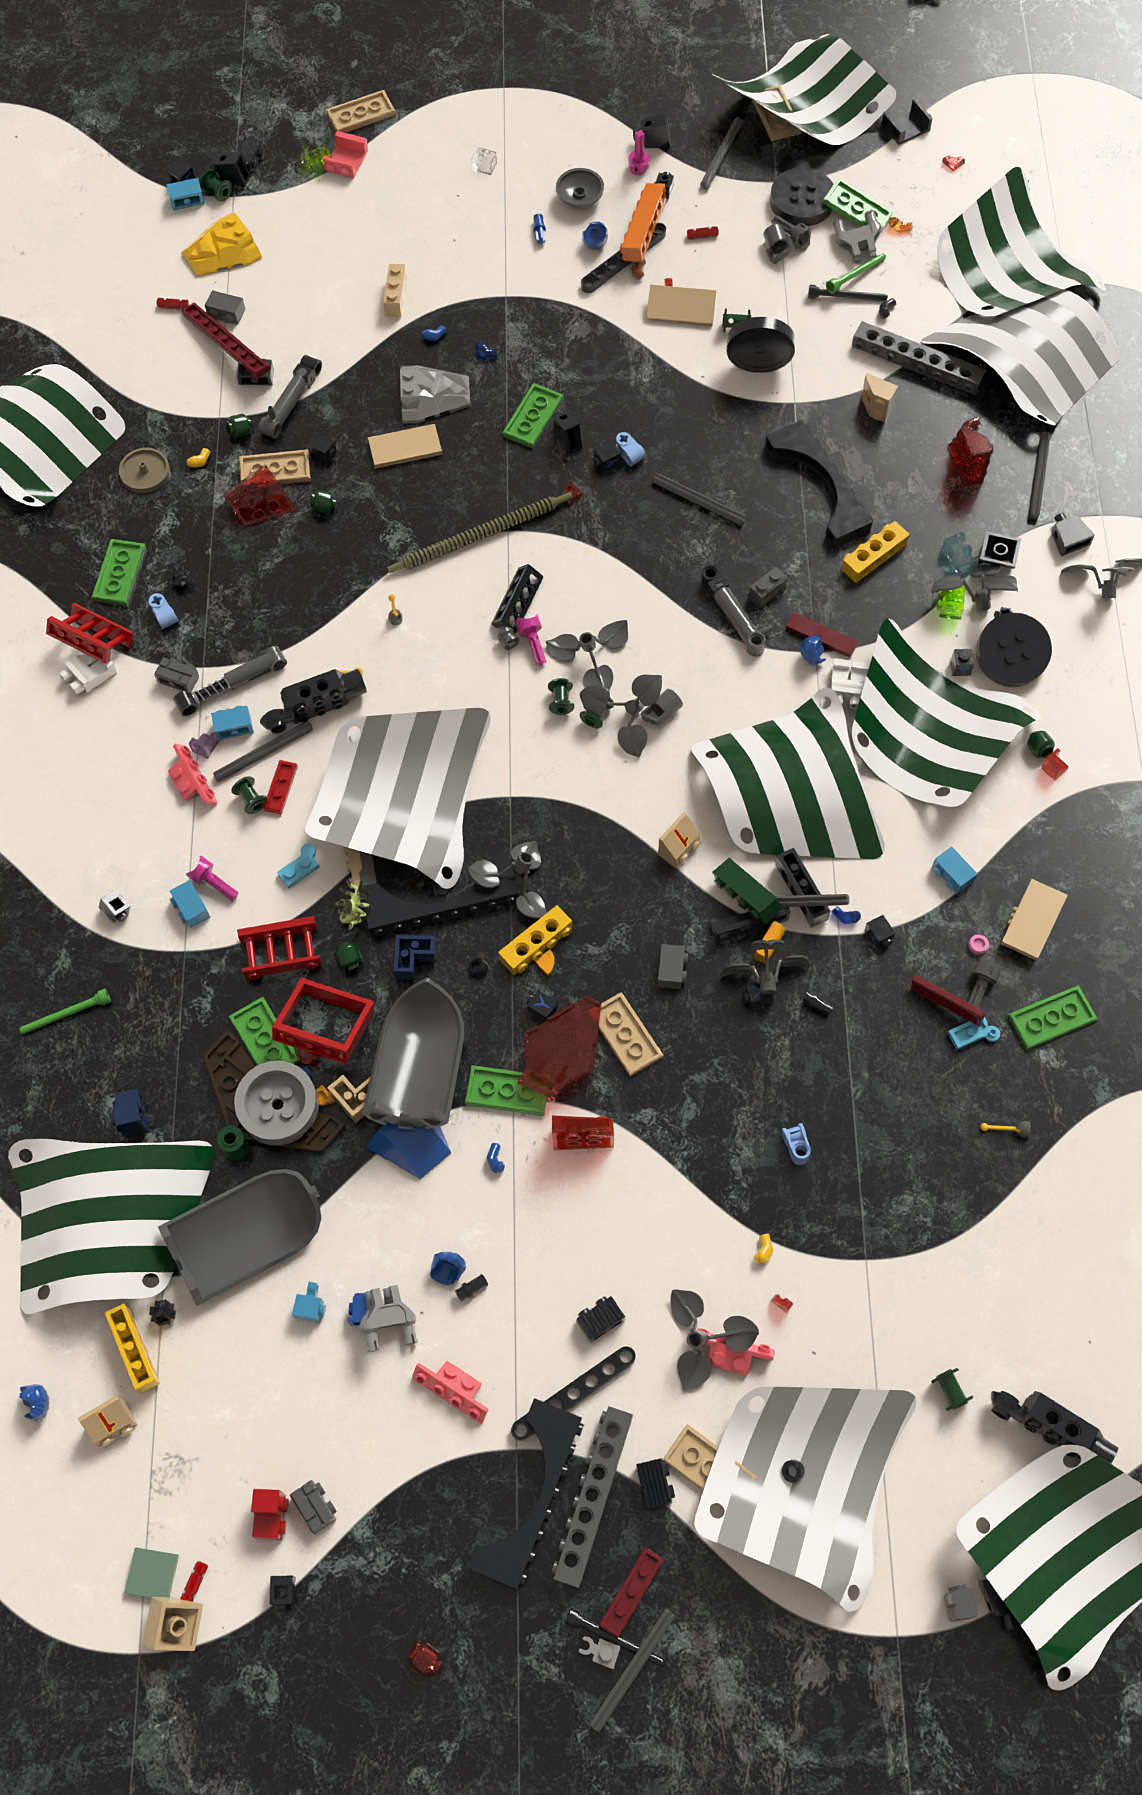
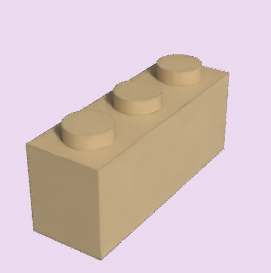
[383,264,407,317]

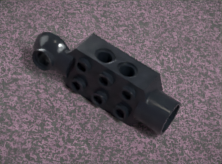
[260,669,367,734]
[991,1391,1119,1464]

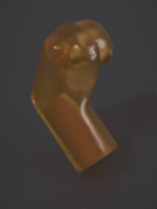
[889,217,913,232]

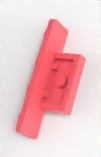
[168,743,218,805]
[696,1328,775,1376]
[412,1361,489,1424]

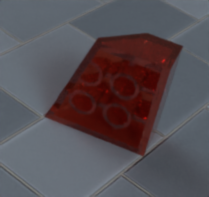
[948,426,994,487]
[223,464,298,526]
[552,1115,614,1150]

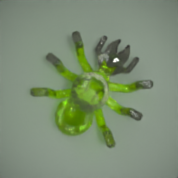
[293,137,332,171]

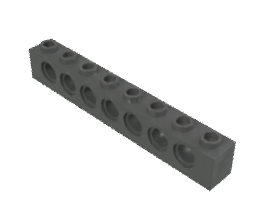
[852,321,986,395]
[551,1406,633,1589]

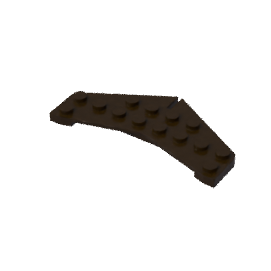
[204,1030,346,1153]

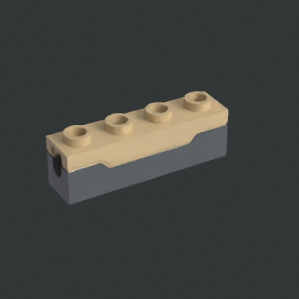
[343,846,377,895]

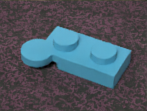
[277,844,320,888]
[947,1017,1000,1050]

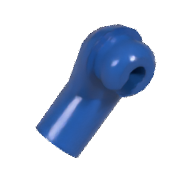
[421,325,447,342]
[487,1143,505,1173]

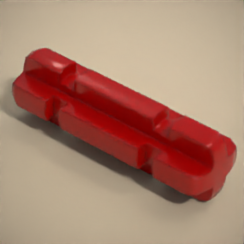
[687,226,719,239]
[156,298,189,309]
[180,1561,208,1602]

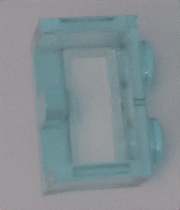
[941,532,979,575]

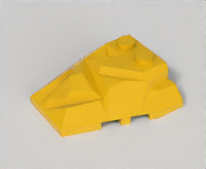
[181,213,262,276]

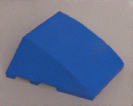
[366,1122,451,1179]

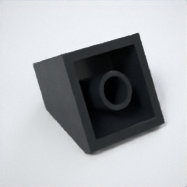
[979,531,1022,569]

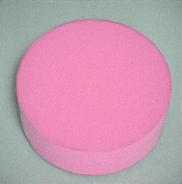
[968,935,989,955]

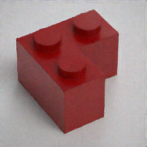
[251,1489,289,1540]

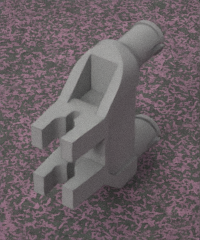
[833,210,882,263]
[359,1285,418,1353]

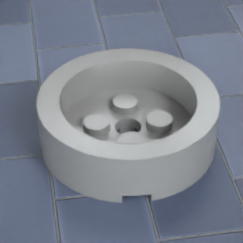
[234,1061,319,1145]

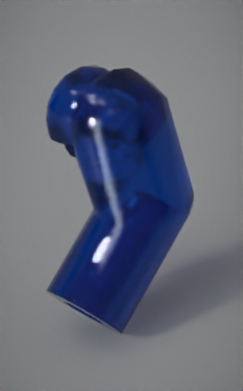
[831,906,861,924]

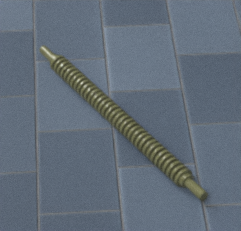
[387,492,573,574]

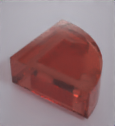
[942,155,965,171]
[565,481,582,505]
[770,1294,793,1313]

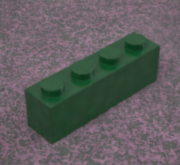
[712,858,782,924]

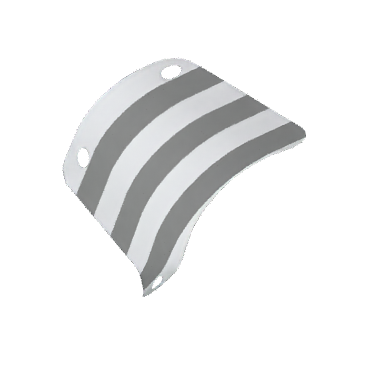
[921,289,1120,426]
[305,707,491,889]
[694,1387,917,1612]

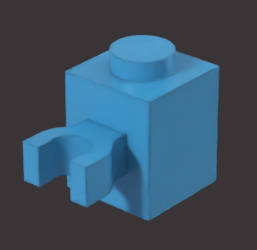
[292,1282,326,1323]

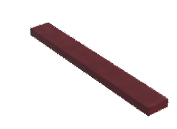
[181,302,271,379]

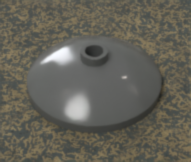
[556,168,604,207]

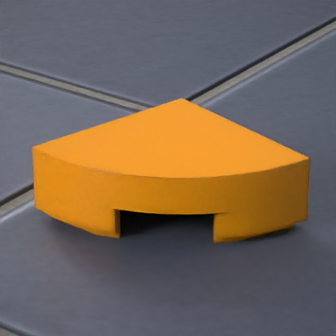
[535,949,554,976]
[316,1085,335,1106]

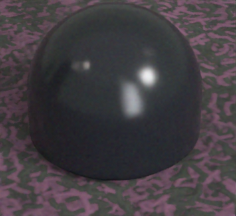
[468,958,488,978]
[782,1459,805,1483]

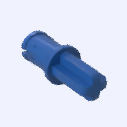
[533,214,546,245]

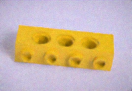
[841,521,910,583]
[498,905,573,975]
[104,1303,160,1394]

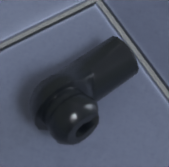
[879,298,896,319]

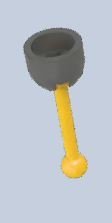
[388,594,403,625]
[980,1121,1031,1138]

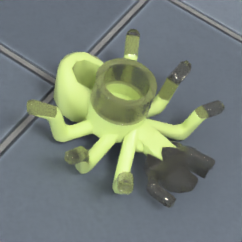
[334,880,369,930]

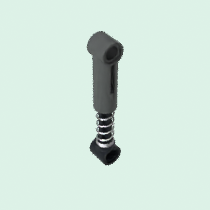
[173,646,287,716]

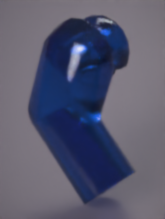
[475,341,497,358]

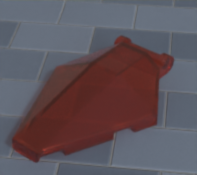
[518,995,601,1103]

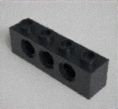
[775,848,831,928]

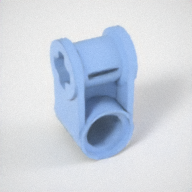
[616,432,646,466]
[149,593,178,629]
[782,1123,811,1165]

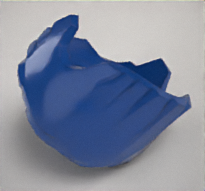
[582,221,608,249]
[800,634,826,666]
[430,1251,466,1285]
[19,1384,50,1421]

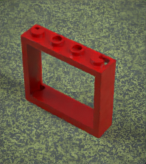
[272,978,374,1064]

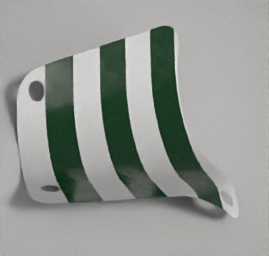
[711,34,896,145]
[936,167,1106,316]
[0,364,125,506]
[852,619,1041,807]
[691,688,885,859]
[8,1139,215,1314]
[956,1445,1142,1690]

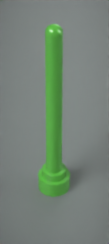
[826,253,886,294]
[19,988,111,1034]

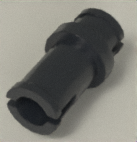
[802,990,833,1016]
[455,1274,488,1302]

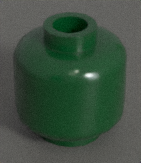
[225,413,252,438]
[310,490,336,514]
[1027,730,1055,758]
[334,941,363,971]

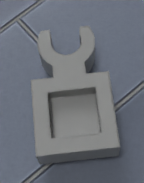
[579,1636,621,1669]

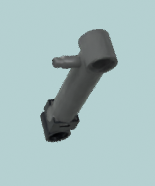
[258,355,322,439]
[701,565,773,656]

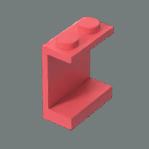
[323,131,368,178]

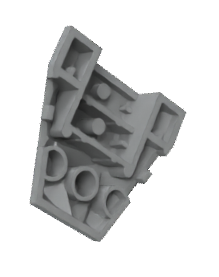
[400,365,470,424]

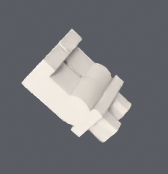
[59,653,117,695]
[829,659,869,710]

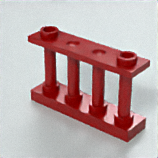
[46,603,133,664]
[237,916,322,980]

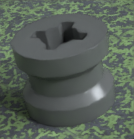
[497,627,520,650]

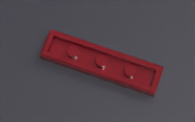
[785,612,859,658]
[911,974,985,1026]
[599,1547,664,1639]

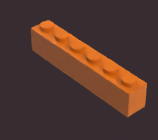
[620,183,667,262]

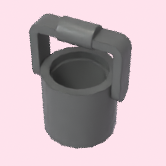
[763,224,795,264]
[640,688,683,726]

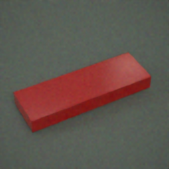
[263,760,298,815]

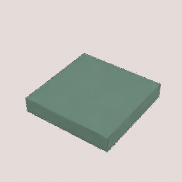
[124,1547,179,1598]

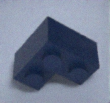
[394,935,437,980]
[111,1088,149,1137]

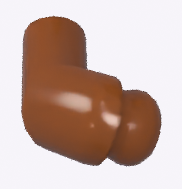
[631,259,646,280]

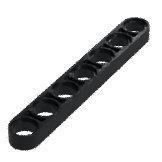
[581,223,666,293]
[511,1346,636,1441]

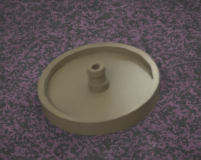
[119,448,170,493]

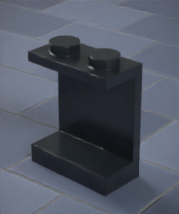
[881,98,933,145]

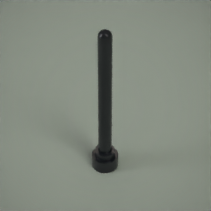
[808,284,888,301]
[565,1606,666,1667]

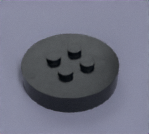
[770,168,834,226]
[726,317,795,373]
[976,612,1052,687]

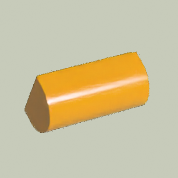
[753,921,786,963]

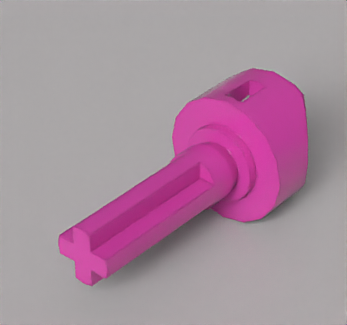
[628,130,650,175]
[515,614,547,666]
[186,856,239,901]

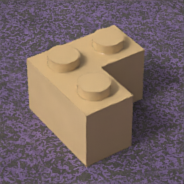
[327,1075,370,1123]

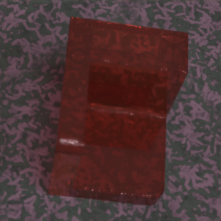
[1041,748,1069,781]

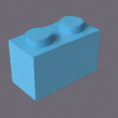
[166,178,204,210]
[211,705,254,741]
[932,846,977,894]
[170,880,210,928]

